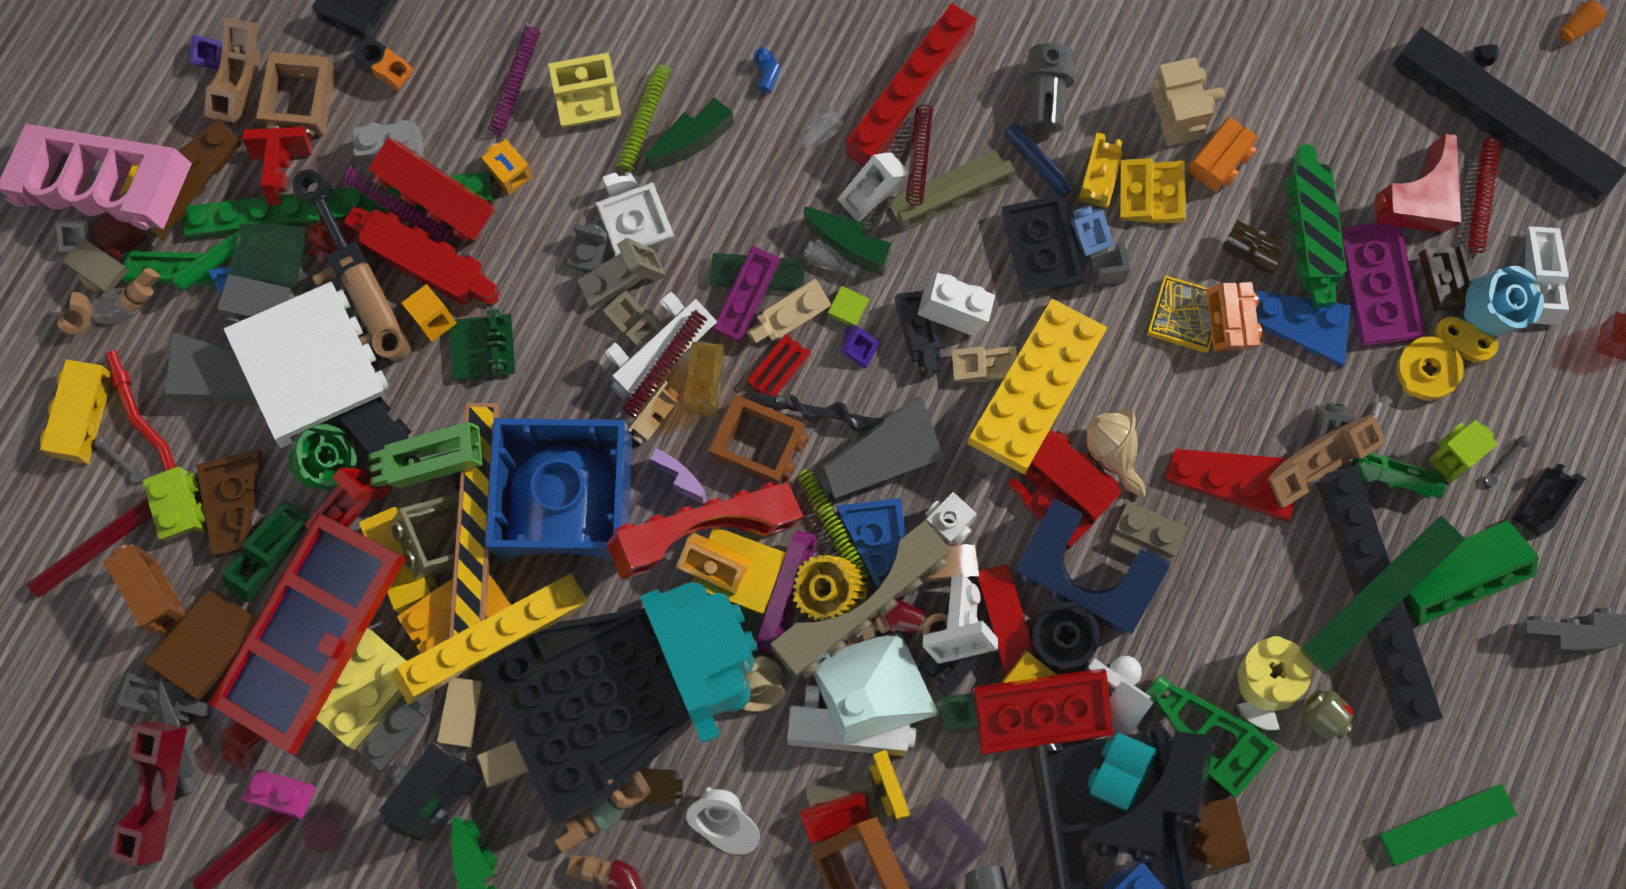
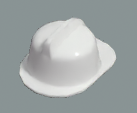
[686,787,760,855]

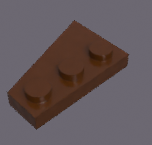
[196,449,262,558]

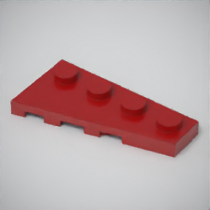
[1164,449,1296,522]

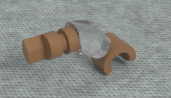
[57,268,161,334]

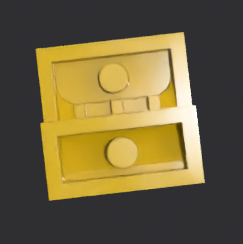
[1120,158,1186,223]

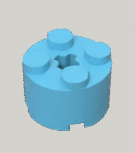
[1464,266,1544,336]

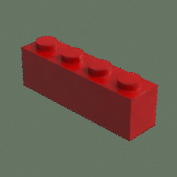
[368,138,498,242]
[1030,429,1122,525]

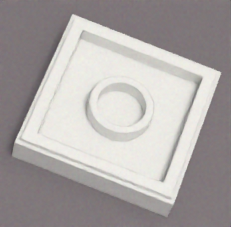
[595,182,675,256]

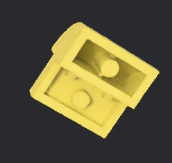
[548,52,622,128]

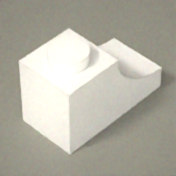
[837,152,909,221]

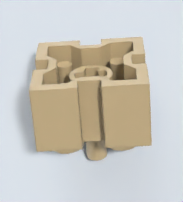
[1150,57,1224,146]

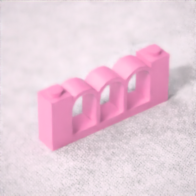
[0,124,192,230]

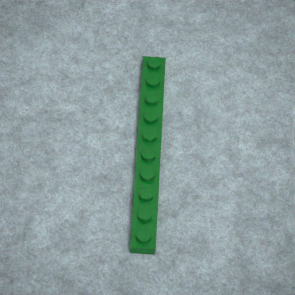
[184,171,494,239]

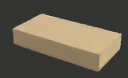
[437,678,484,748]

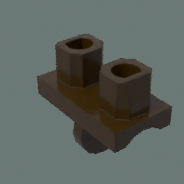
[1222,220,1288,274]

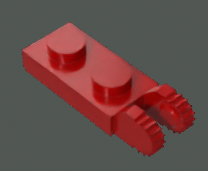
[1007,466,1093,550]

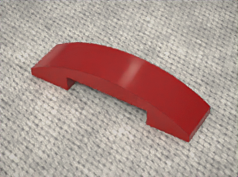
[976,564,1034,678]

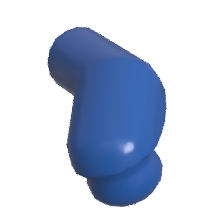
[753,47,781,94]

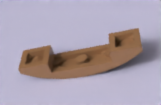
[1268,415,1387,508]

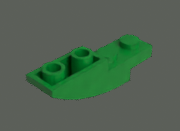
[451,816,499,889]

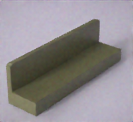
[887,151,1015,232]

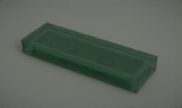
[710,253,806,292]

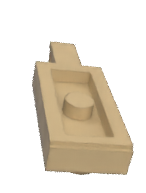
[746,278,831,343]

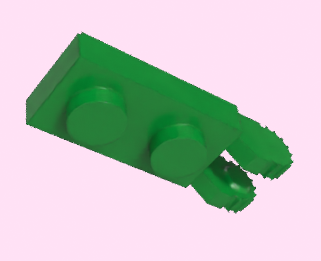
[1352,453,1446,499]

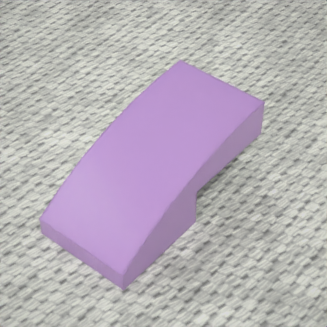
[650,448,707,504]

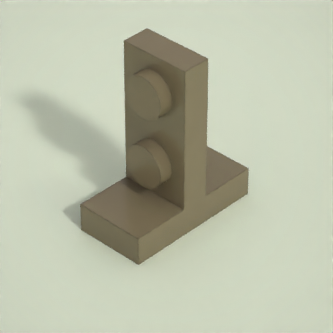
[577,238,666,308]

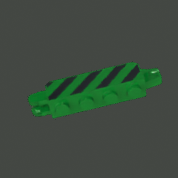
[1284,144,1347,308]

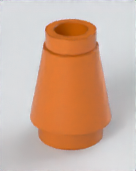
[1558,0,1606,44]

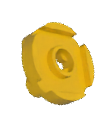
[1396,337,1464,401]

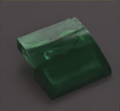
[229,223,307,287]

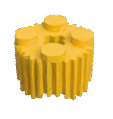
[793,555,867,621]

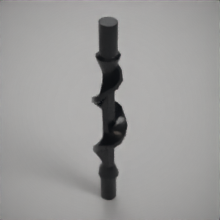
[750,391,885,432]

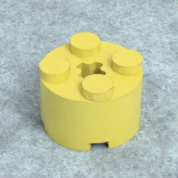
[1237,636,1313,711]

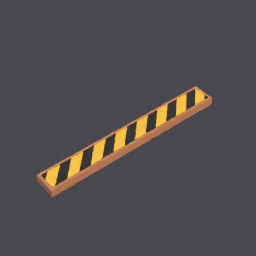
[449,403,500,664]

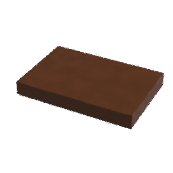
[144,588,257,702]

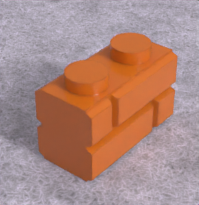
[1188,117,1258,192]
[1206,282,1262,352]

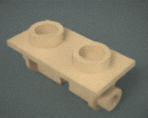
[623,381,679,445]

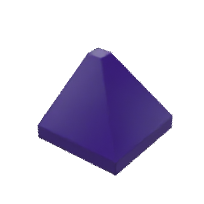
[188,35,222,70]
[840,325,880,369]

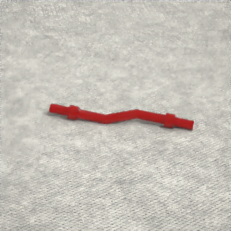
[105,350,176,472]

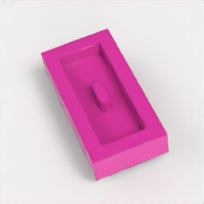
[242,769,317,819]

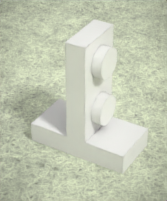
[923,573,998,664]

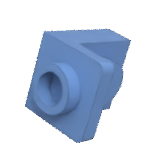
[1068,206,1114,256]

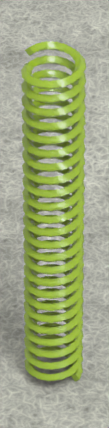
[616,65,672,174]
[796,469,870,580]

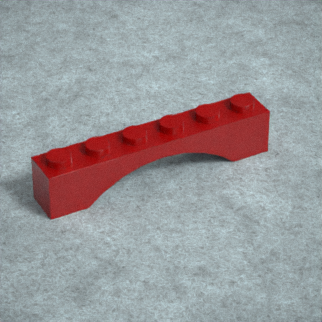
[846,3,977,167]
[606,482,803,580]

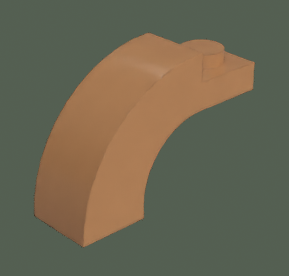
[204,18,261,122]

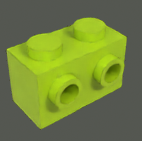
[1428,419,1498,484]

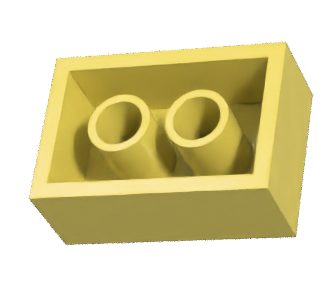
[299,628,407,750]

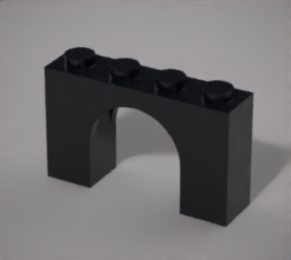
[378,742,483,842]

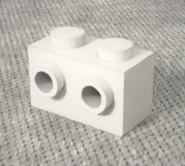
[917,272,995,337]

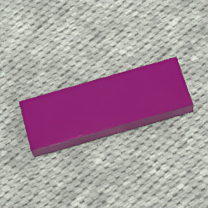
[712,245,781,344]

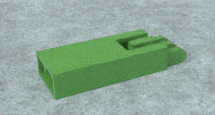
[368,421,482,488]

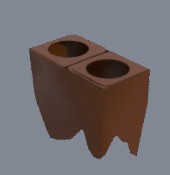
[1188,798,1250,876]

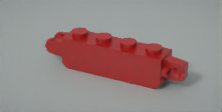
[344,207,500,306]

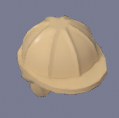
[1086,408,1146,498]

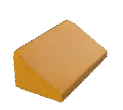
[676,533,752,595]

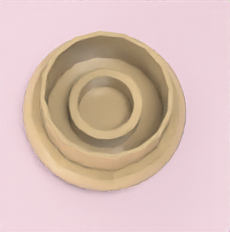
[743,656,785,712]

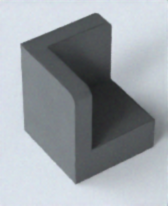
[1089,242,1130,287]

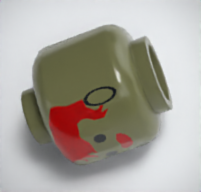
[1302,690,1353,740]

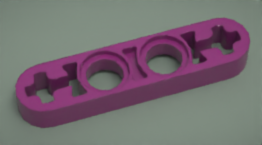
[757,531,817,656]

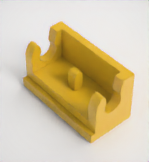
[1078,132,1123,208]

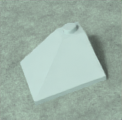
[813,631,937,746]

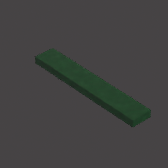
[1300,515,1465,674]

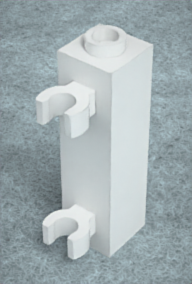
[604,292,717,400]
[787,685,916,757]

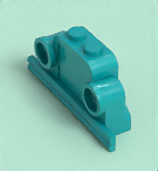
[640,582,758,744]

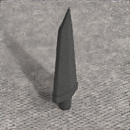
[155,680,200,795]

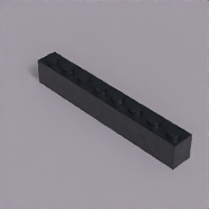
[1392,27,1626,208]
[1317,465,1443,731]

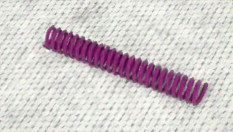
[488,23,541,136]
[343,166,454,243]

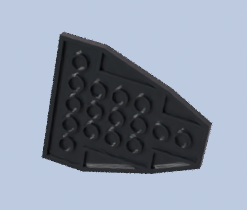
[480,608,693,826]

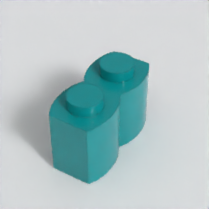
[1087,732,1157,814]

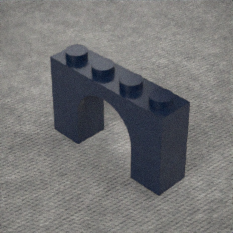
[1015,499,1171,634]

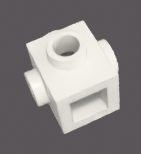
[925,492,977,545]

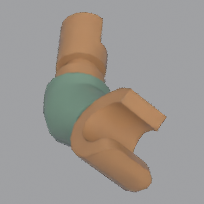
[555,771,651,854]

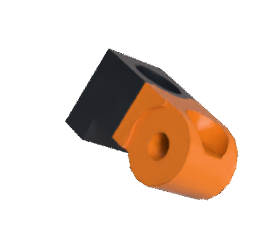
[352,34,414,91]

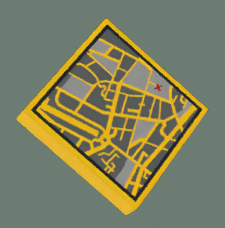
[1147,275,1212,353]

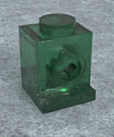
[939,693,978,735]

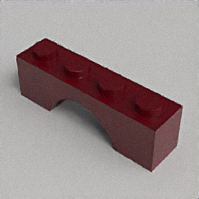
[108,721,187,866]

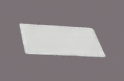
[1109,681,1153,735]

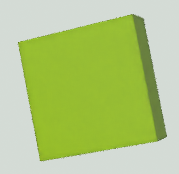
[828,286,870,326]

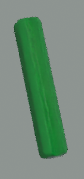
[171,228,253,291]

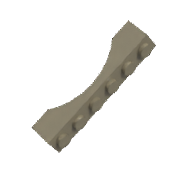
[771,520,951,680]

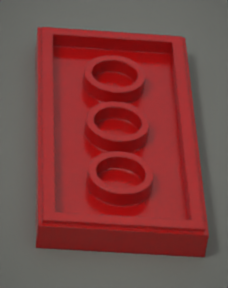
[972,668,1113,755]

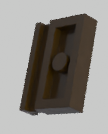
[1418,246,1473,311]

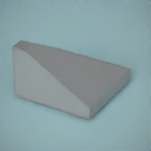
[55,218,90,252]

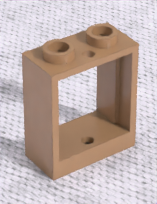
[256,51,337,138]

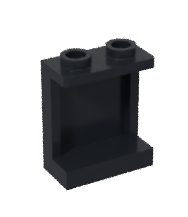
[312,0,397,41]

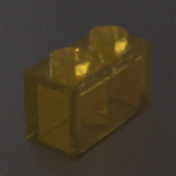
[684,342,726,417]

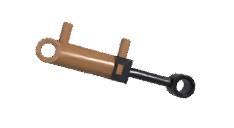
[292,169,411,362]

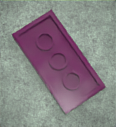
[1341,223,1425,348]

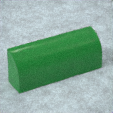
[1403,520,1539,627]

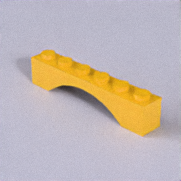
[392,573,588,705]

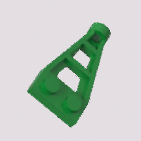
[1145,675,1278,798]

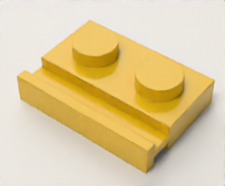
[869,750,910,822]

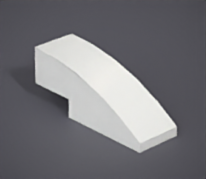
[1525,226,1569,325]

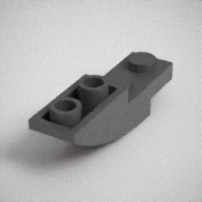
[1516,608,1626,655]

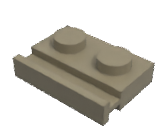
[1108,501,1188,571]

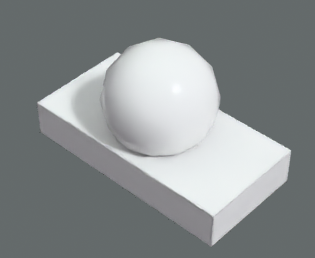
[1085,656,1150,699]

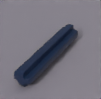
[1004,123,1074,197]

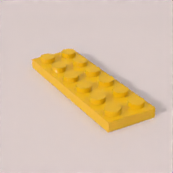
[967,299,1108,475]

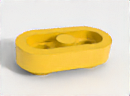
[1433,317,1498,364]

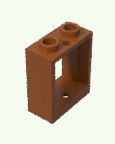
[709,394,809,485]
[103,544,187,638]
[810,817,910,889]

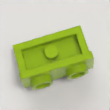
[142,467,208,542]

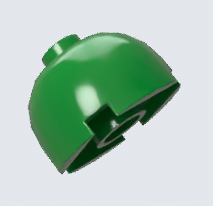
[288,424,357,490]

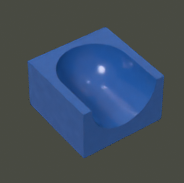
[486,418,633,563]

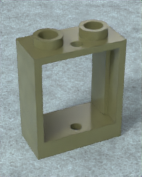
[391,493,491,580]

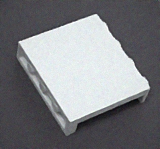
[224,282,390,448]

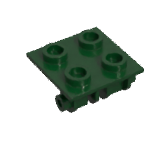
[449,309,516,380]

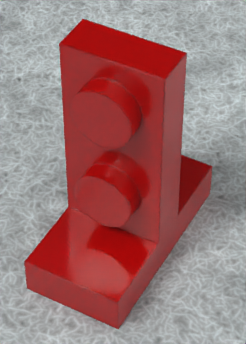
[242,126,313,205]
[304,468,392,547]

